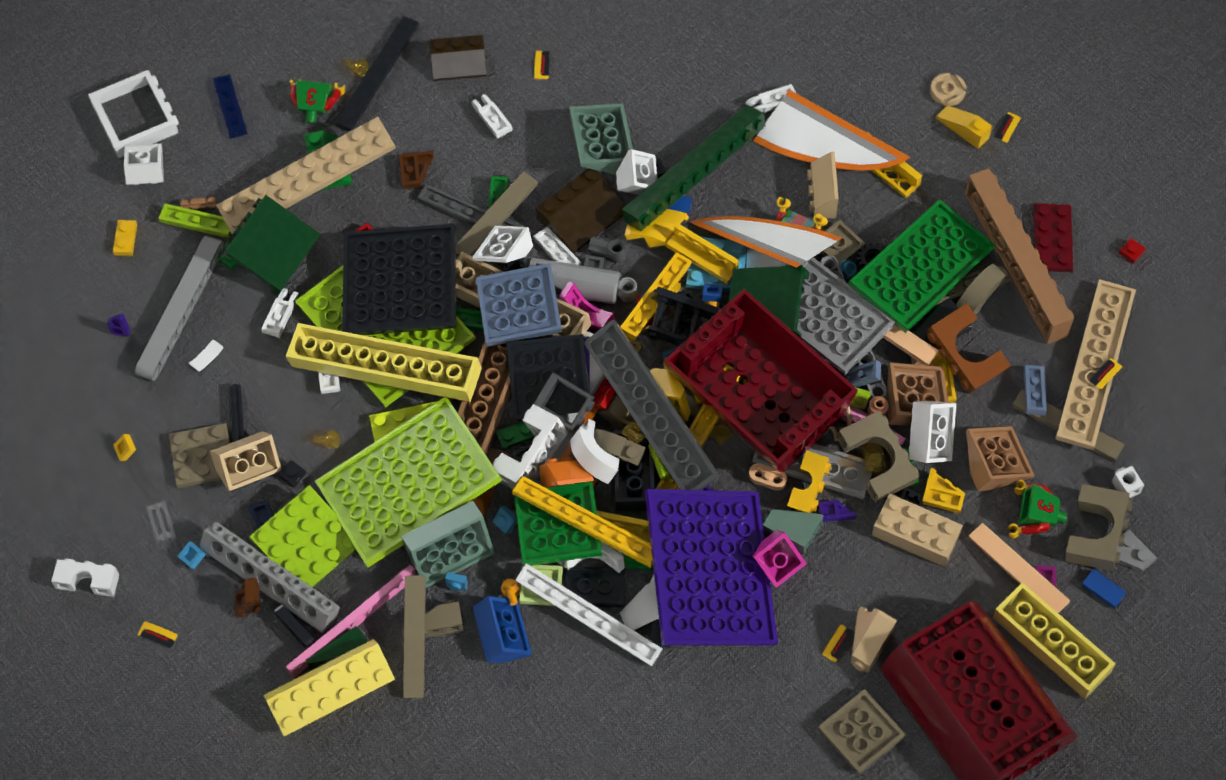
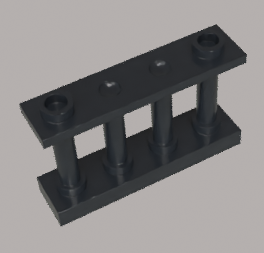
[642,287,721,346]

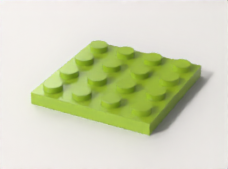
[249,485,356,588]

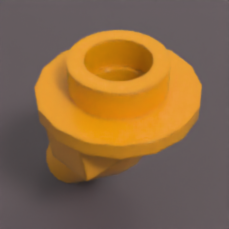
[501,578,521,606]

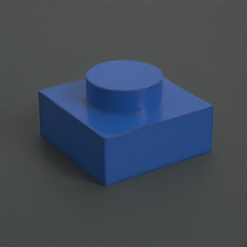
[702,284,723,302]

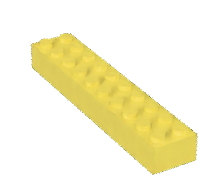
[286,323,482,402]

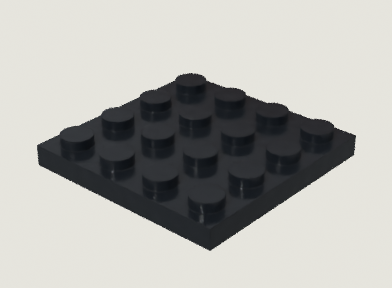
[507,334,592,419]

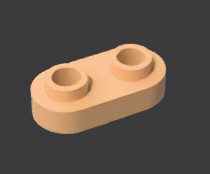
[749,463,787,490]

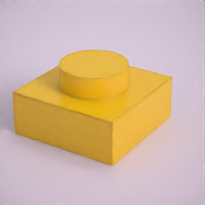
[113,434,136,461]

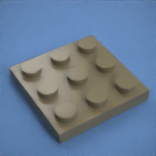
[169,423,230,489]
[818,689,906,775]

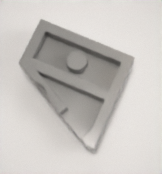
[1118,530,1157,572]

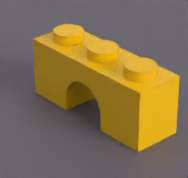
[787,450,832,513]

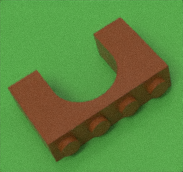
[926,303,1011,394]

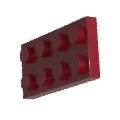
[1033,203,1073,272]

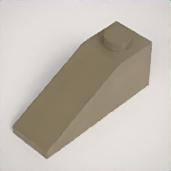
[402,601,463,640]

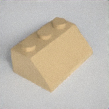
[807,152,839,219]
[210,431,282,491]

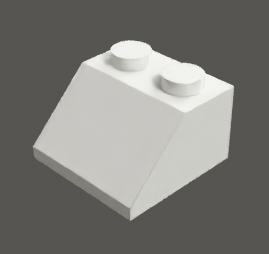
[124,144,164,185]
[616,149,657,195]

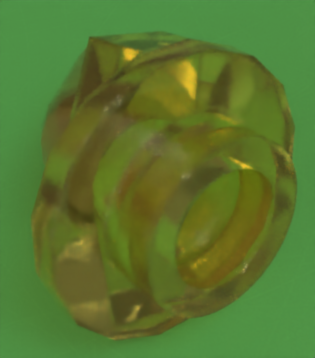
[344,58,369,77]
[312,430,340,449]

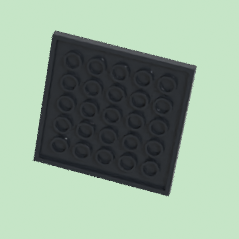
[342,223,456,335]

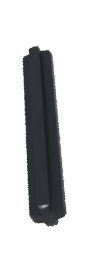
[230,383,244,442]

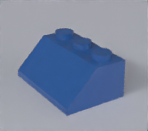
[473,596,532,663]

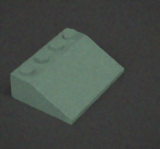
[569,103,633,175]
[401,501,495,588]

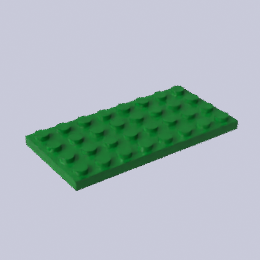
[848,199,996,333]

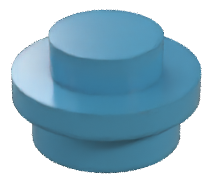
[840,260,857,278]

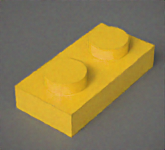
[113,220,137,256]

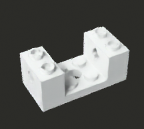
[492,404,569,489]

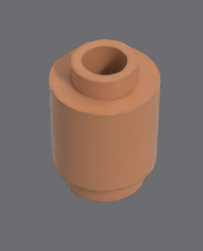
[867,396,889,415]

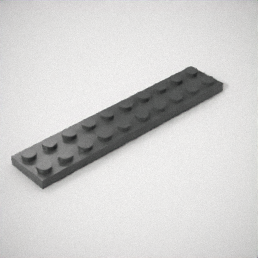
[584,319,720,490]

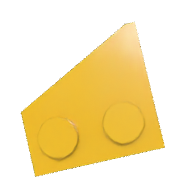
[922,468,965,514]

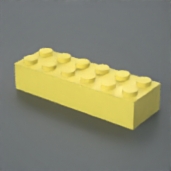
[993,583,1116,699]
[263,639,395,736]

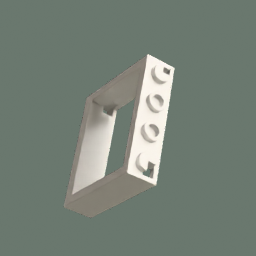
[88,70,179,158]

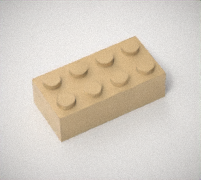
[872,493,963,567]

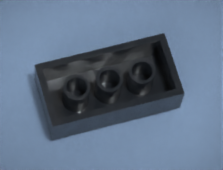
[613,430,655,511]

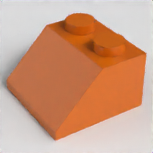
[538,457,593,488]

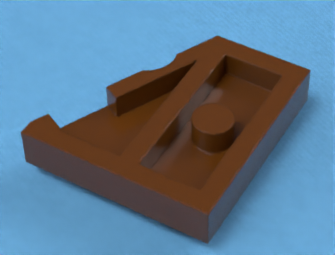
[399,150,434,189]

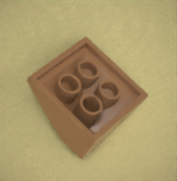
[886,363,948,426]
[966,426,1035,491]

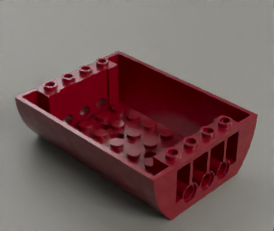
[663,289,858,472]
[880,601,1077,780]

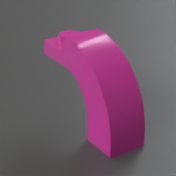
[559,282,620,334]

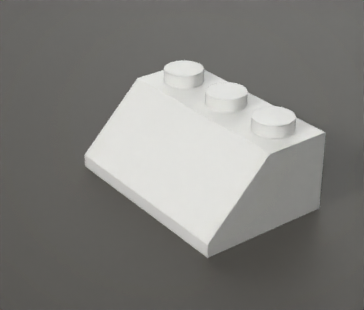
[909,401,956,463]

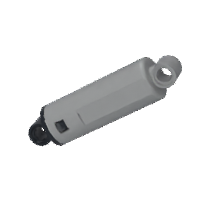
[507,257,637,305]

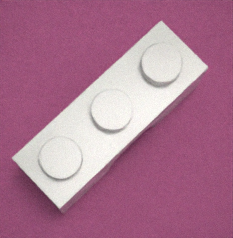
[51,558,119,597]

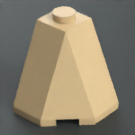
[851,607,897,673]

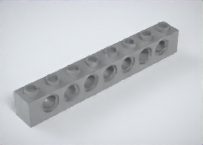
[199,522,340,633]

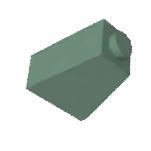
[762,509,823,555]

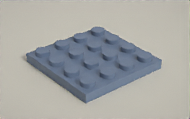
[476,263,562,347]

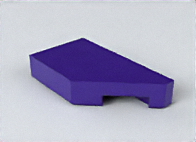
[107,314,130,337]
[818,500,857,522]

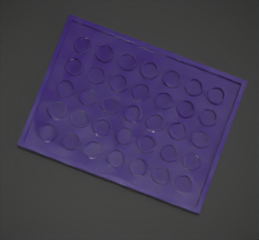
[645,489,778,646]

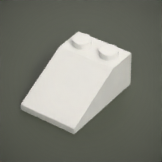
[472,226,533,263]

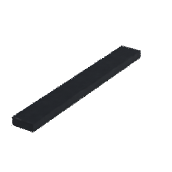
[335,16,419,132]

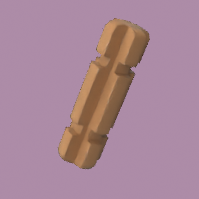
[180,197,217,210]

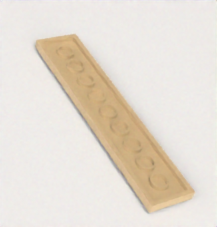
[216,117,396,234]
[1055,279,1136,450]

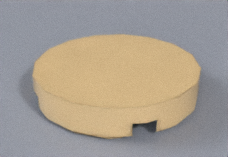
[930,73,966,106]

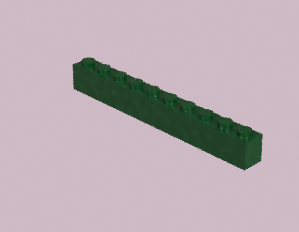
[622,105,766,231]

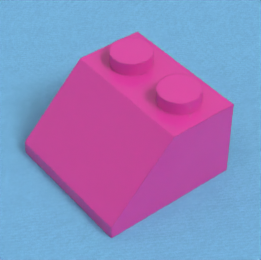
[753,529,807,588]

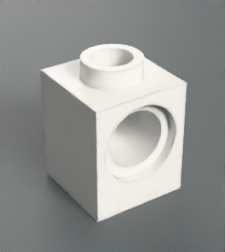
[1112,466,1144,498]

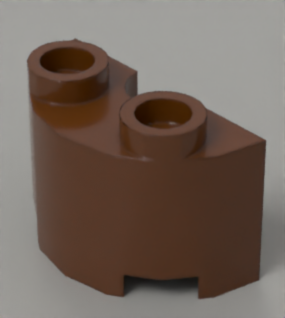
[234,578,260,618]

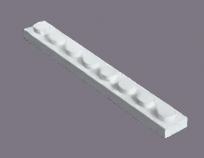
[516,563,663,666]

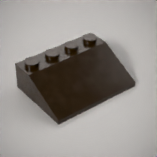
[536,168,625,254]

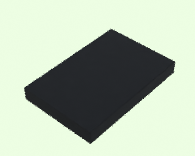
[909,298,972,349]
[565,567,625,607]

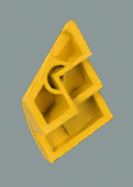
[624,209,689,248]

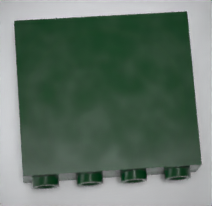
[221,195,320,296]
[729,265,810,337]

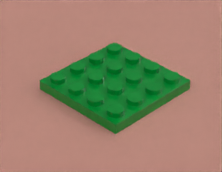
[514,481,602,567]

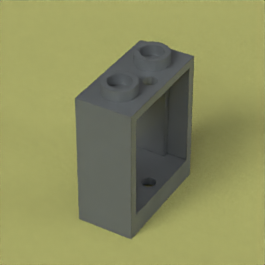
[534,373,595,430]

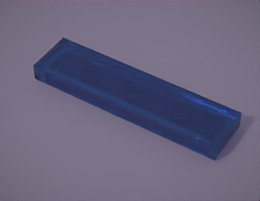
[213,74,248,139]

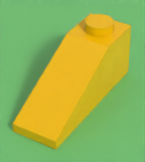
[936,105,992,149]

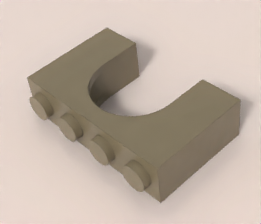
[836,411,919,503]
[1066,484,1133,571]

